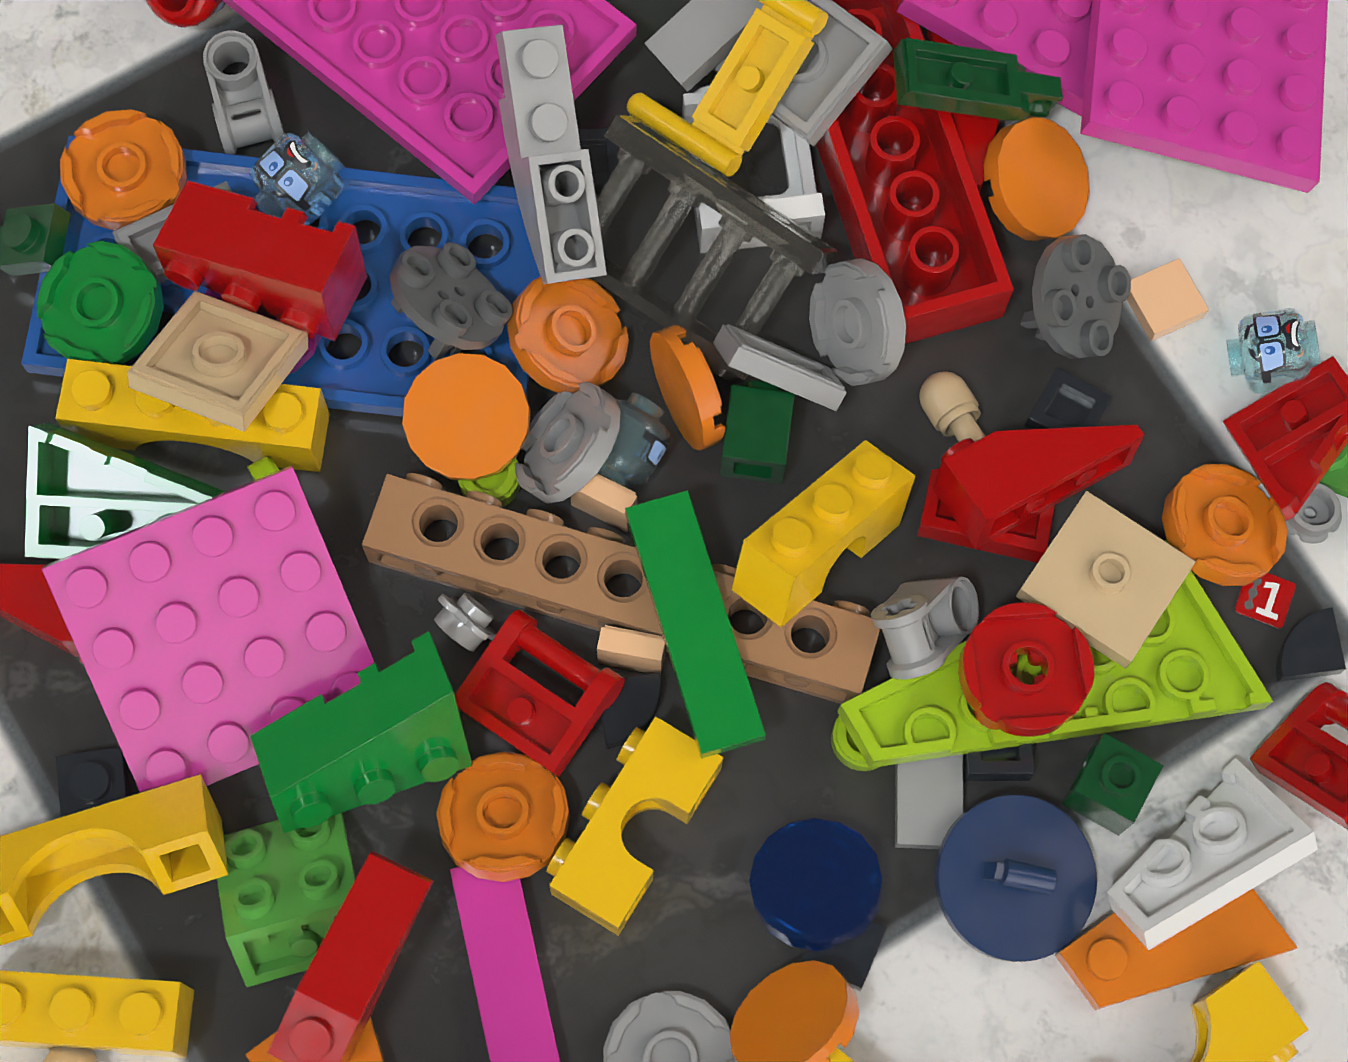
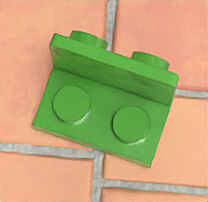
[217,813,356,988]

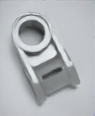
[203,30,286,155]
[871,577,979,679]

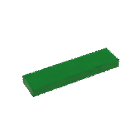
[625,490,766,759]

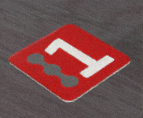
[1235,573,1296,628]

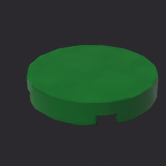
[36,241,164,365]

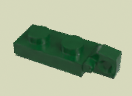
[893,38,1063,121]

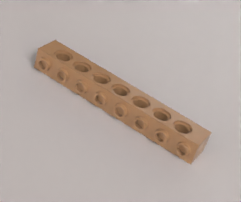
[362,473,880,704]

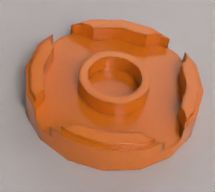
[60,109,187,231]
[983,117,1089,241]
[507,277,629,393]
[650,325,725,450]
[402,353,530,481]
[1162,464,1288,586]
[437,752,570,882]
[729,960,860,1062]

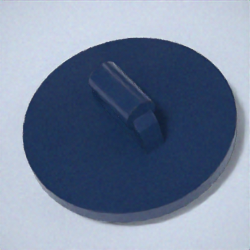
[935,795,1097,962]

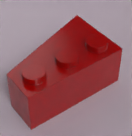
[153,180,367,341]

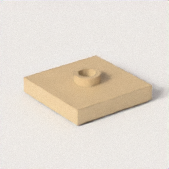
[127,291,308,432]
[1016,491,1196,669]

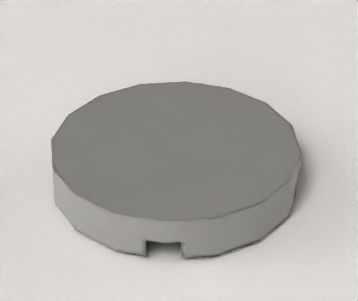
[809,258,906,386]
[515,382,621,503]
[603,991,737,1062]

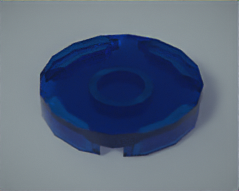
[749,818,883,951]

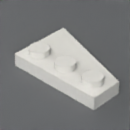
[1107,758,1318,950]

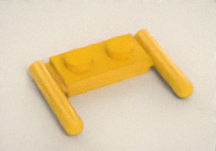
[627,0,828,177]

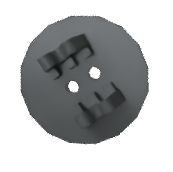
[1020,234,1131,359]
[389,243,513,361]

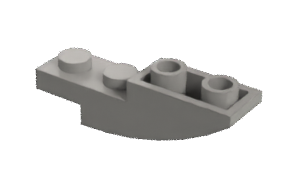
[496,24,607,284]

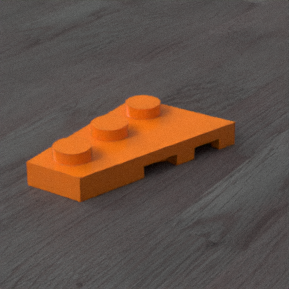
[1055,888,1298,1010]

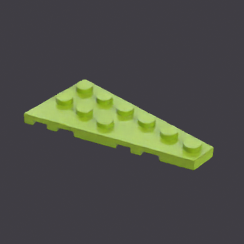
[837,540,1274,768]

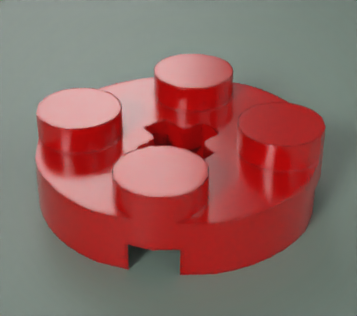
[958,603,1094,737]

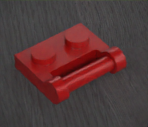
[454,609,625,777]
[1249,682,1348,830]

